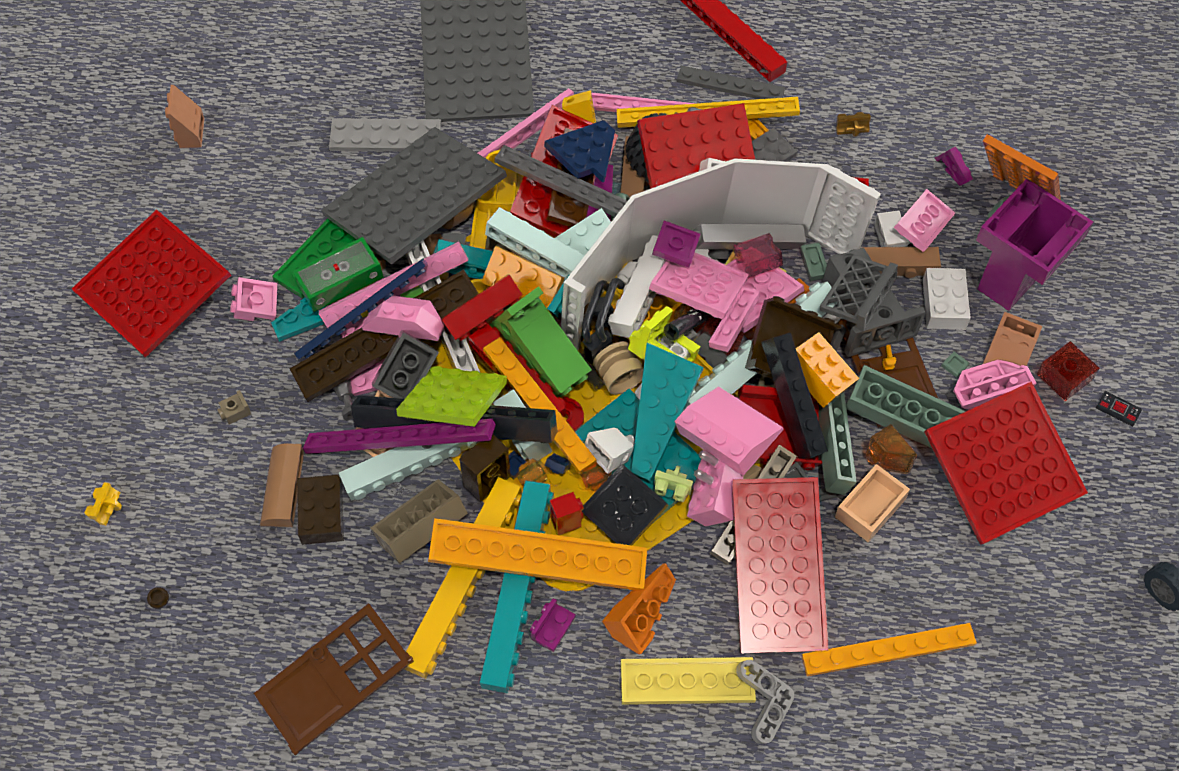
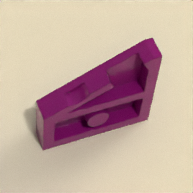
[934,146,973,186]

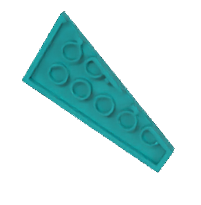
[631,342,704,481]

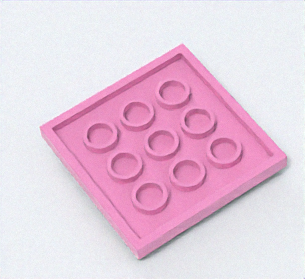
[727,248,804,333]
[649,253,749,319]

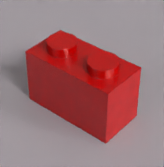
[549,492,584,535]

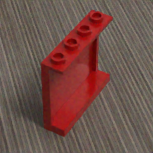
[738,385,822,470]

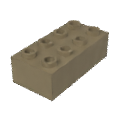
[371,479,468,563]

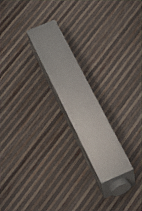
[693,224,806,249]

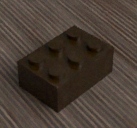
[459,434,510,503]
[297,474,344,545]

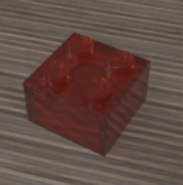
[1037,341,1100,401]

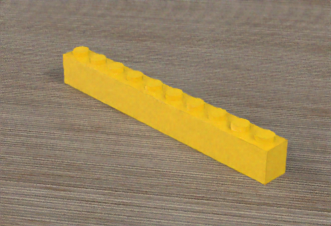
[404,477,522,679]

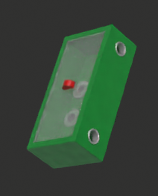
[292,237,384,312]

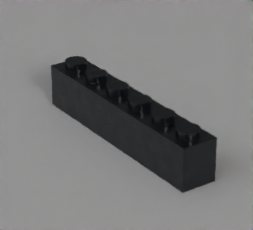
[761,333,828,459]

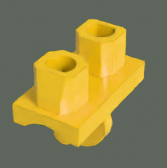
[84,482,122,526]

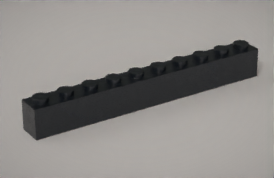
[351,395,558,443]

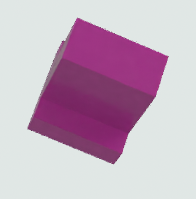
[976,178,1093,311]

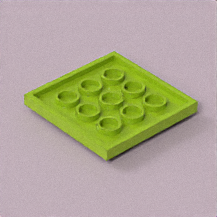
[396,366,507,427]

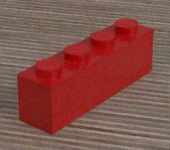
[441,274,523,341]

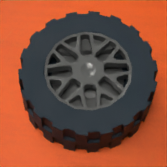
[1143,562,1179,611]

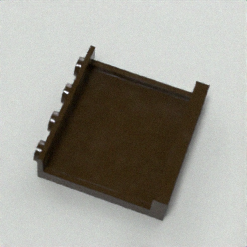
[745,296,842,379]

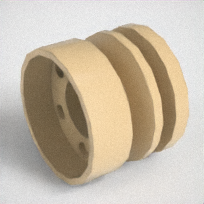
[593,341,644,395]

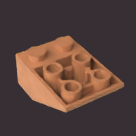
[165,85,205,148]
[983,312,1042,366]

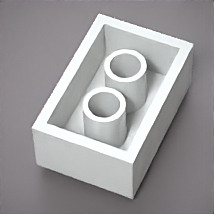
[922,268,970,330]

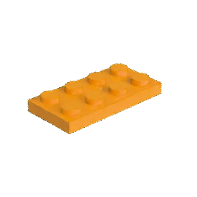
[481,246,565,312]

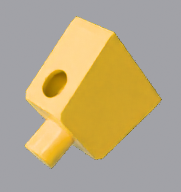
[561,91,596,123]

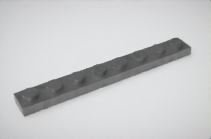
[495,145,627,217]

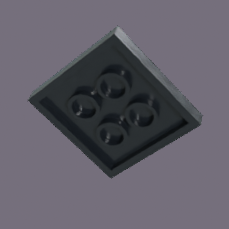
[582,464,669,546]

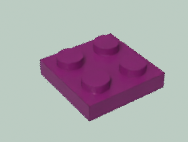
[652,220,701,268]

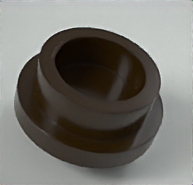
[147,587,169,609]

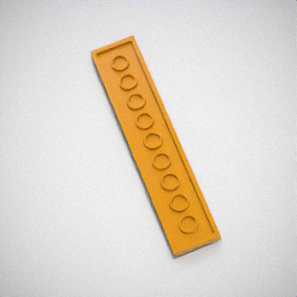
[428,518,647,590]

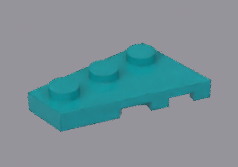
[271,297,328,342]

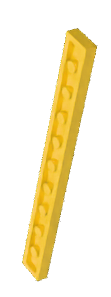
[617,97,800,128]

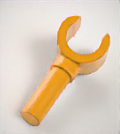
[882,345,896,370]

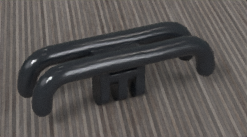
[581,278,625,344]

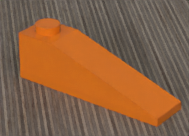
[602,563,676,654]

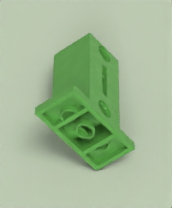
[489,287,592,398]

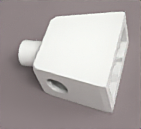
[585,428,635,474]

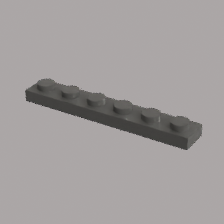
[677,65,785,99]

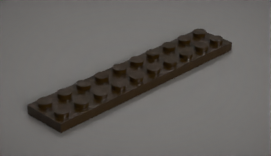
[289,269,479,402]

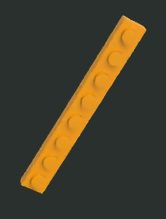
[483,337,597,474]
[801,623,977,677]

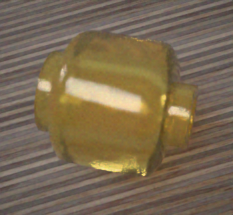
[517,458,549,487]

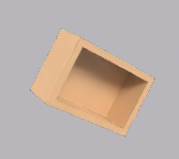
[835,464,910,542]

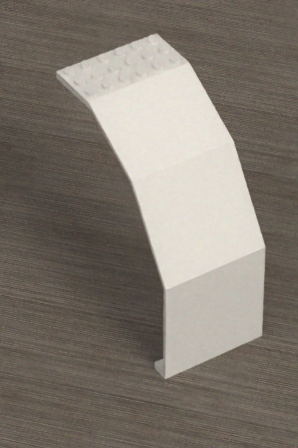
[561,159,881,350]

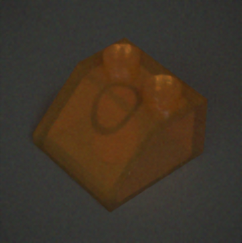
[865,424,917,474]

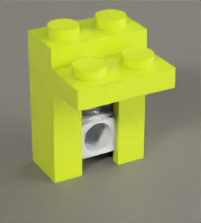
[628,306,701,362]

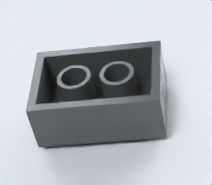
[372,330,439,399]

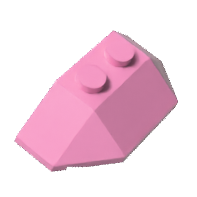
[362,296,444,341]
[954,360,1036,410]

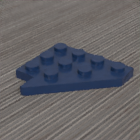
[544,120,615,183]

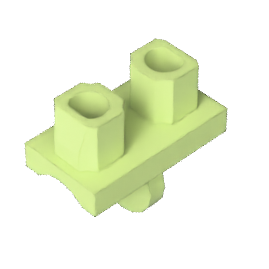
[654,466,693,502]

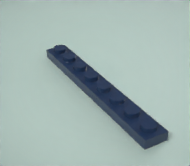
[294,258,428,360]

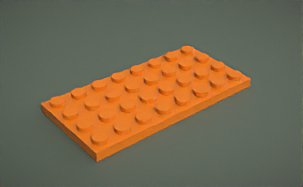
[983,134,1061,200]

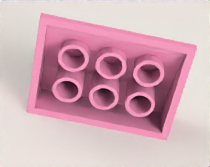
[674,387,784,476]

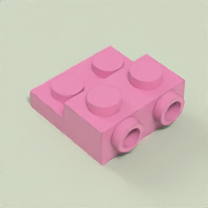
[230,277,277,321]

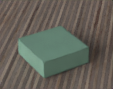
[941,352,970,378]

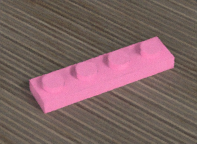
[709,286,760,352]

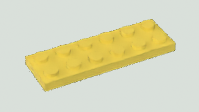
[621,657,756,705]

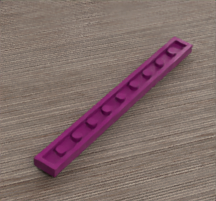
[303,419,496,454]

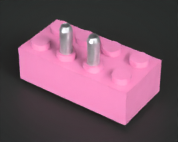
[687,449,743,526]

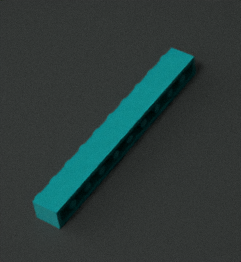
[480,480,554,693]

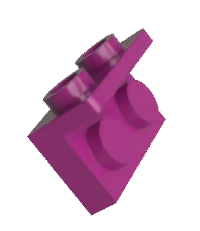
[530,598,576,652]

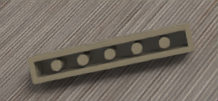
[709,445,797,565]

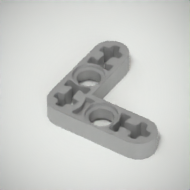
[736,660,794,744]

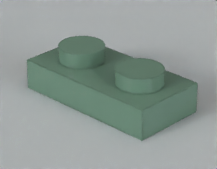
[800,242,827,281]

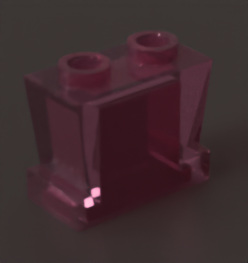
[734,233,783,278]

